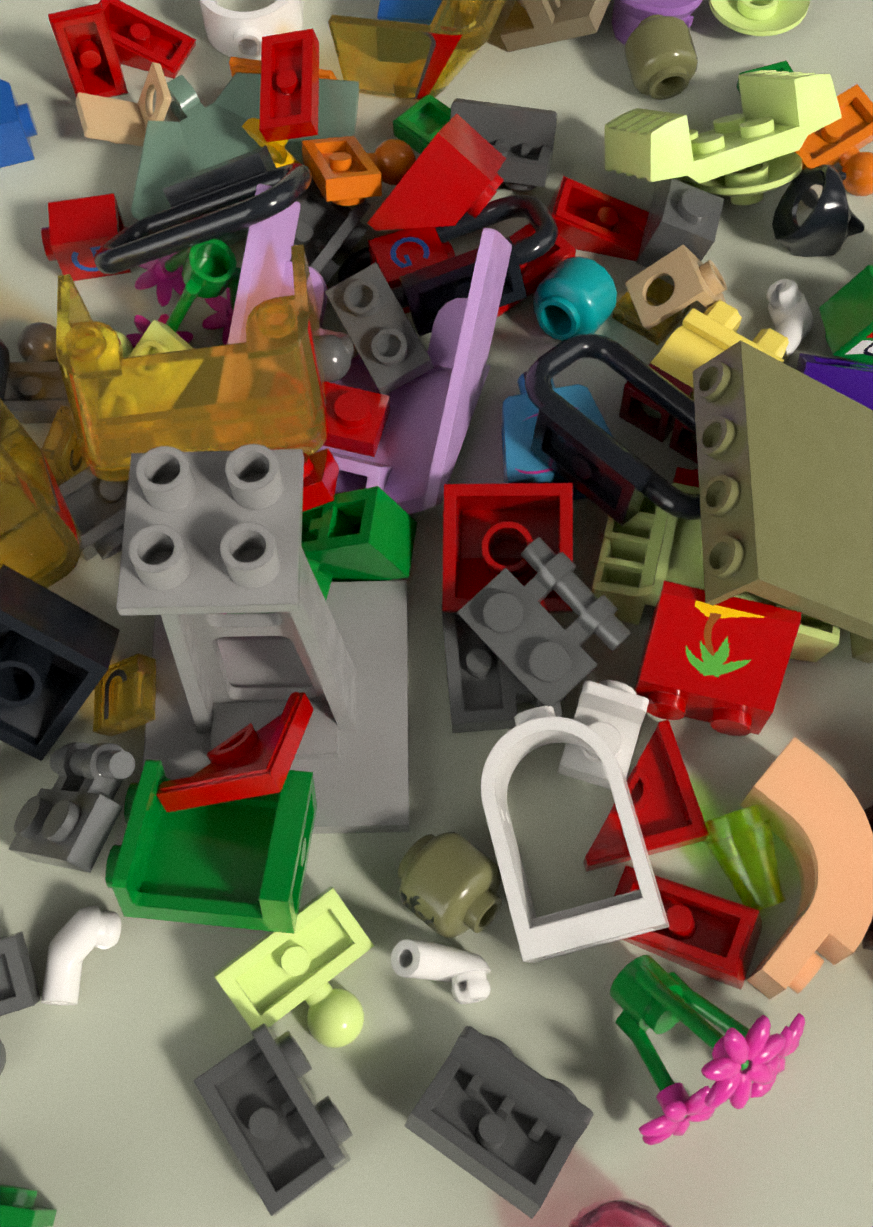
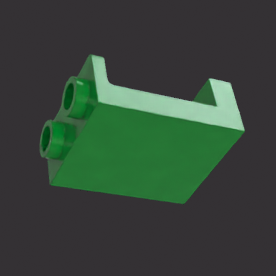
[105,759,317,934]

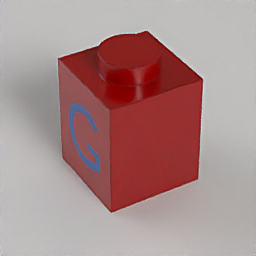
[41,193,131,282]
[368,227,455,314]

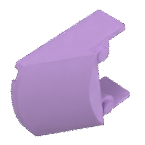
[208,184,512,514]

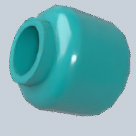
[533,256,617,341]

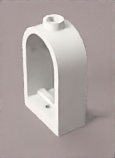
[199,0,304,60]
[481,706,670,963]

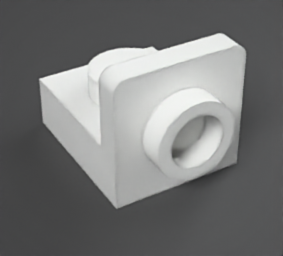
[558,680,649,790]

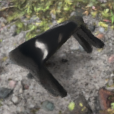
[772,164,865,257]

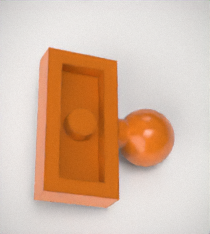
[794,84,873,196]
[302,136,416,206]

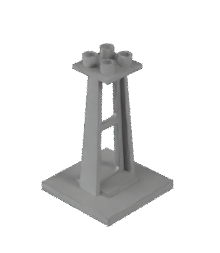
[116,444,409,834]

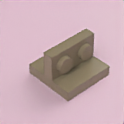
[500,0,610,52]

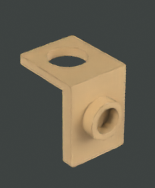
[75,62,171,147]
[625,244,727,330]

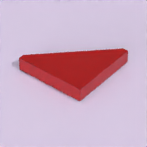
[156,691,314,812]
[583,719,709,872]

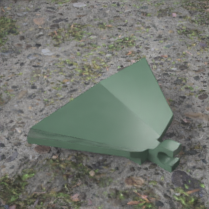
[131,72,360,246]

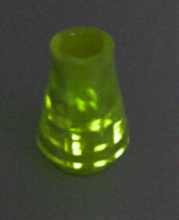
[704,804,786,910]

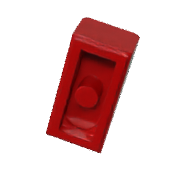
[99,0,196,79]
[48,3,128,98]
[548,176,649,261]
[613,865,762,990]

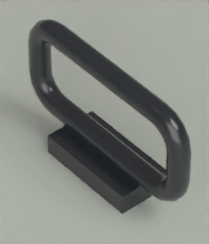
[94,146,312,274]
[338,195,558,337]
[525,333,701,526]

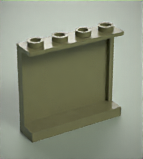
[693,340,873,664]

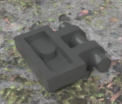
[457,537,631,707]
[441,604,566,733]
[9,742,135,873]

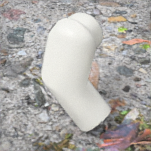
[767,279,813,363]
[41,905,122,1005]
[391,939,491,1004]

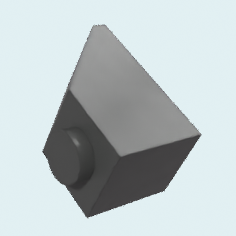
[636,178,724,267]

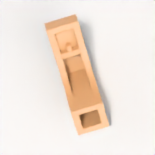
[740,737,873,1000]

